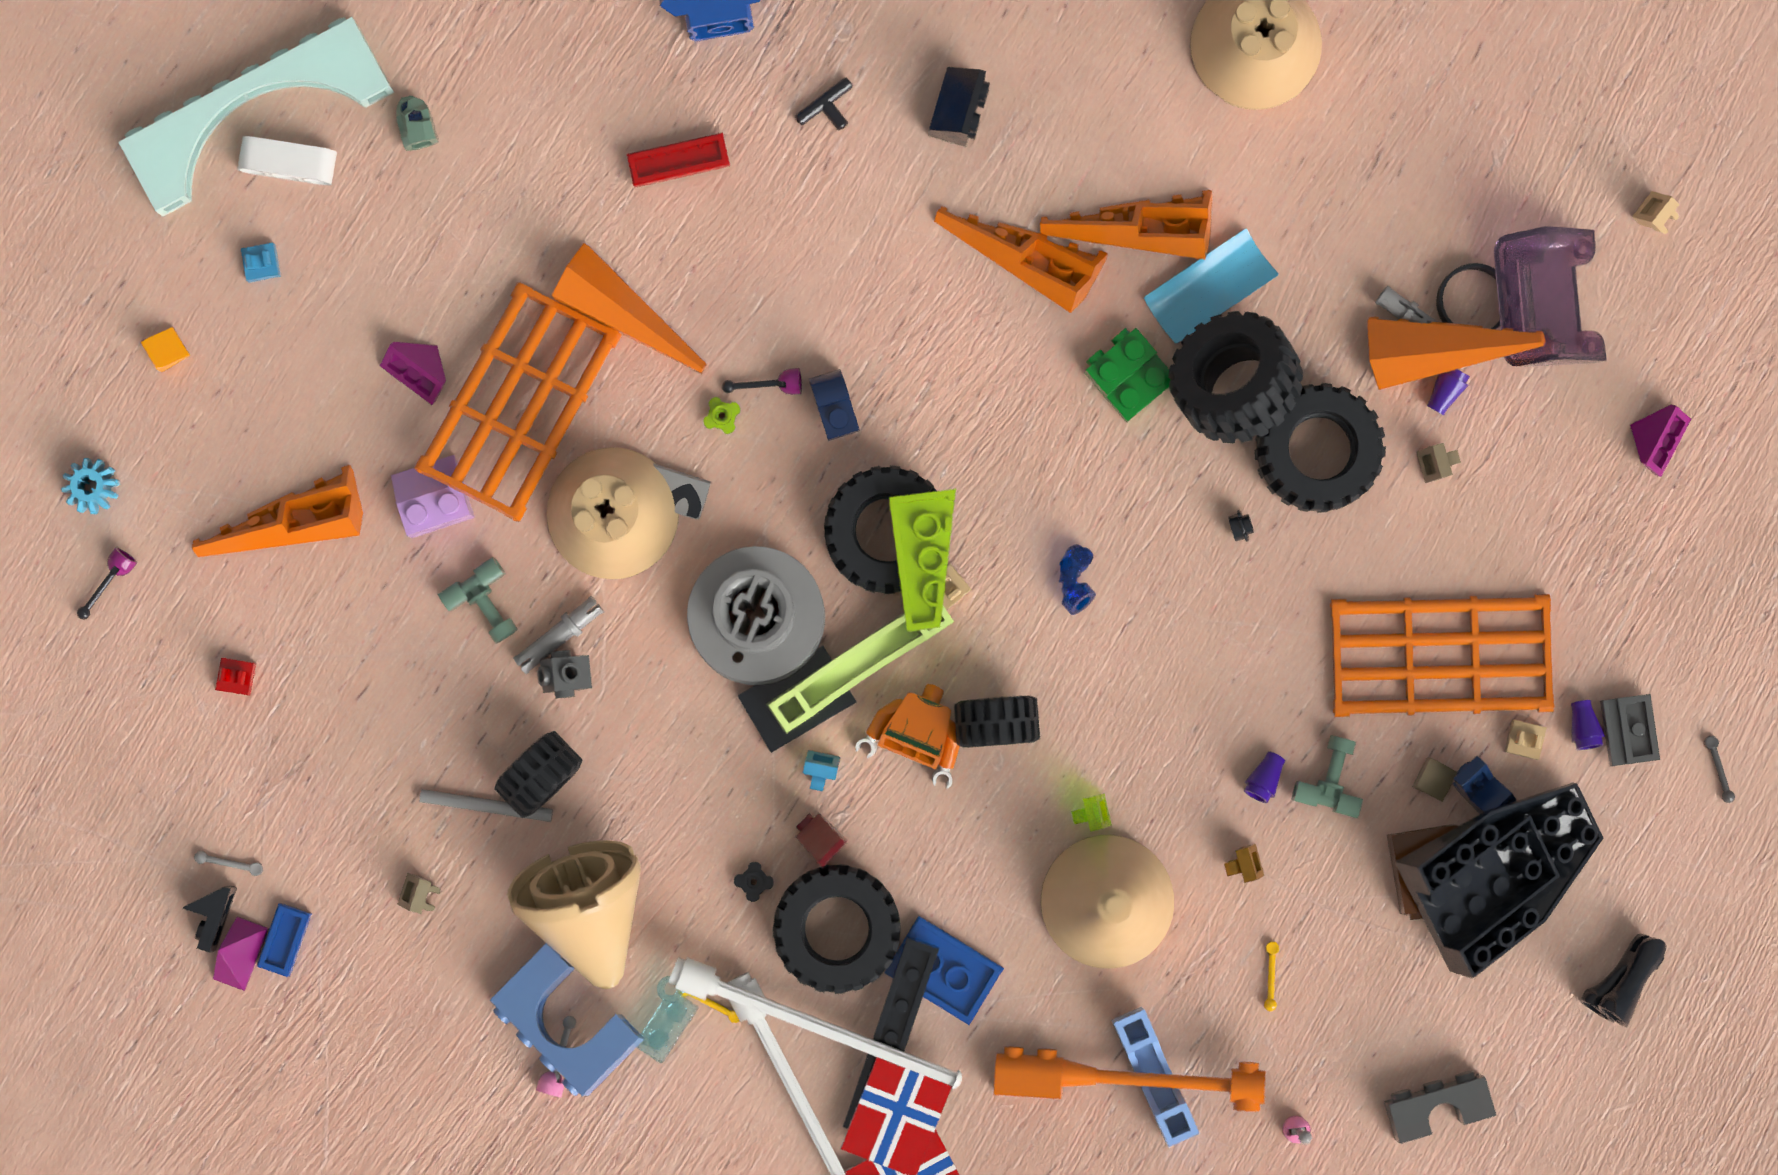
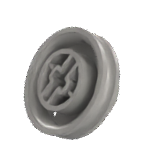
[687,546,825,685]

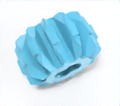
[61,458,120,514]

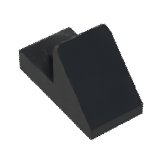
[183,886,237,953]

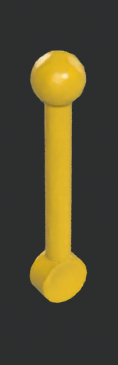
[1264,941,1279,1012]
[678,990,739,1023]

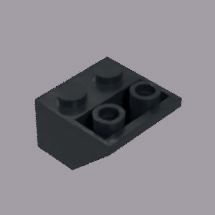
[928,67,990,147]

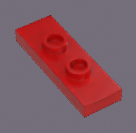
[626,132,730,188]

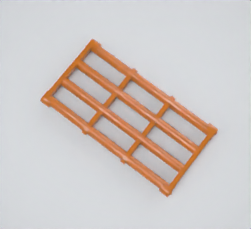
[414,282,622,522]
[1330,594,1555,717]

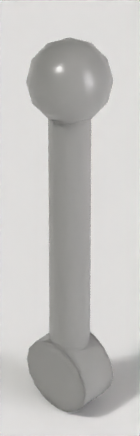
[194,851,263,876]

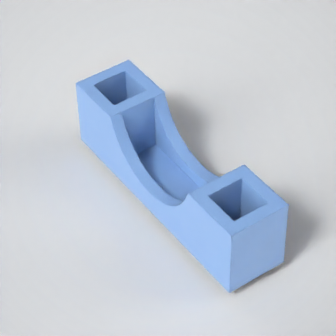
[1111,1006,1200,1147]

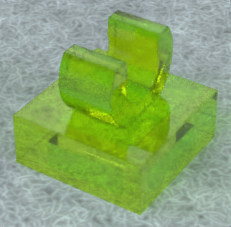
[1071,793,1112,831]

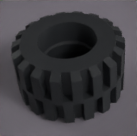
[954,695,1040,748]
[494,731,583,818]

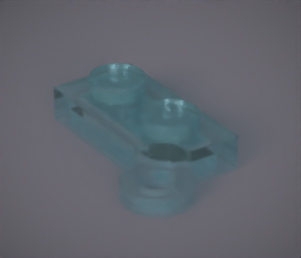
[637,976,699,1064]

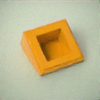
[141,327,190,372]

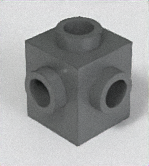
[537,650,592,699]

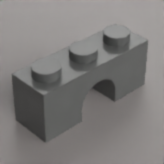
[1384,1070,1497,1144]

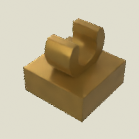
[1224,844,1265,883]

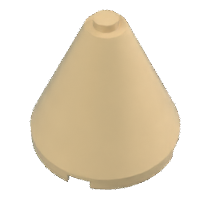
[1041,835,1174,969]
[507,840,641,989]

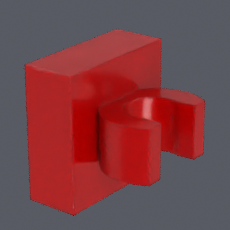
[215,658,256,696]

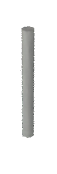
[419,789,553,822]

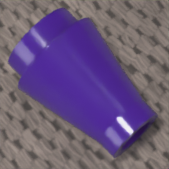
[1427,369,1470,415]
[1571,700,1605,750]
[1244,751,1286,803]

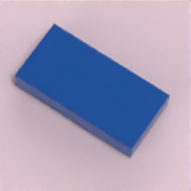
[257,903,312,977]

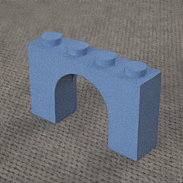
[490,943,645,1096]

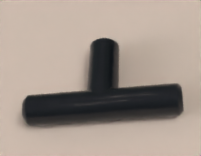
[795,77,853,130]

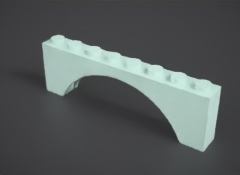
[119,17,394,217]

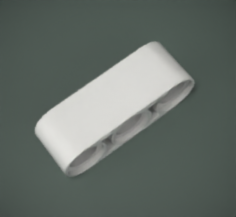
[237,136,337,185]

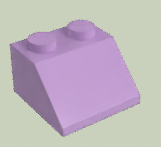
[391,455,475,538]

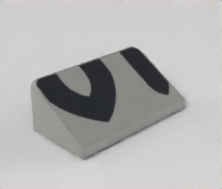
[653,463,711,520]

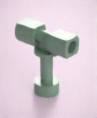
[438,557,518,644]
[1291,735,1363,818]

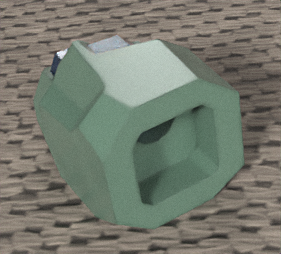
[396,96,438,151]

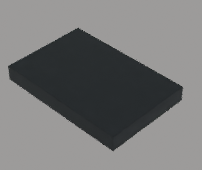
[738,645,857,753]

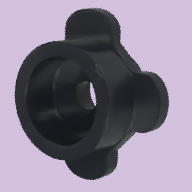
[734,862,774,902]

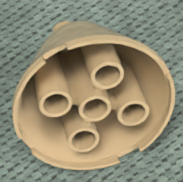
[1190,0,1322,110]
[547,447,679,579]

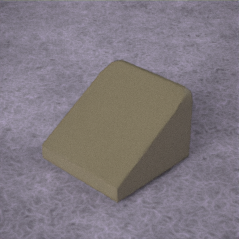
[1412,757,1457,802]

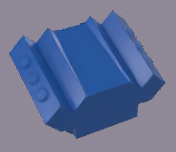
[660,0,760,42]

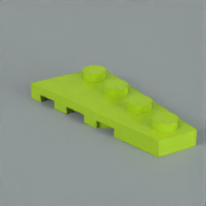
[889,489,956,632]

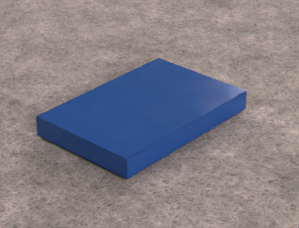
[884,916,1004,1025]

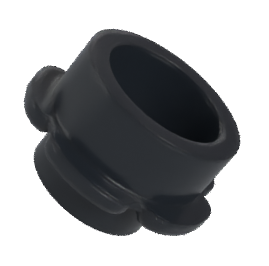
[1228,510,1254,542]

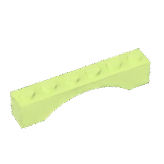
[766,606,954,733]

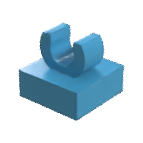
[241,243,281,283]
[803,750,841,791]

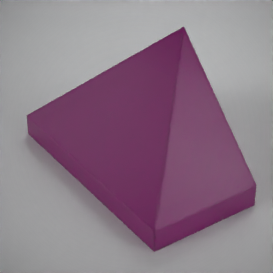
[380,342,446,405]
[1630,404,1691,477]
[213,917,269,991]

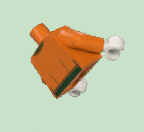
[855,684,960,789]

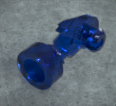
[1058,544,1096,615]

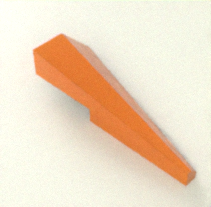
[1040,190,1212,260]
[934,206,1108,313]
[551,243,707,374]
[1367,316,1546,390]
[192,465,363,557]

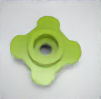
[703,397,740,434]

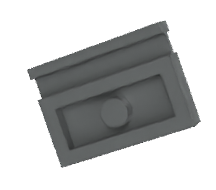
[1600,694,1660,766]

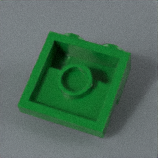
[1084,328,1170,423]

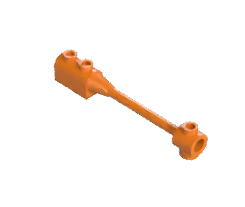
[994,1046,1266,1112]

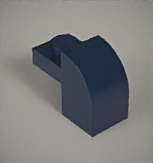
[809,369,860,441]
[1452,756,1517,814]

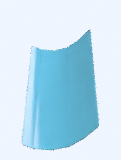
[1144,229,1278,344]

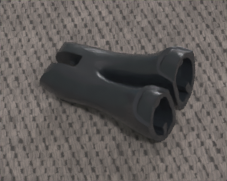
[1580,933,1667,1027]

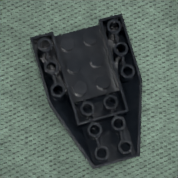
[1395,782,1604,978]

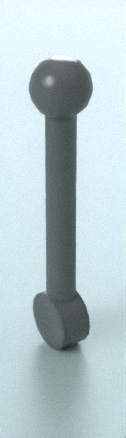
[1704,736,1735,803]

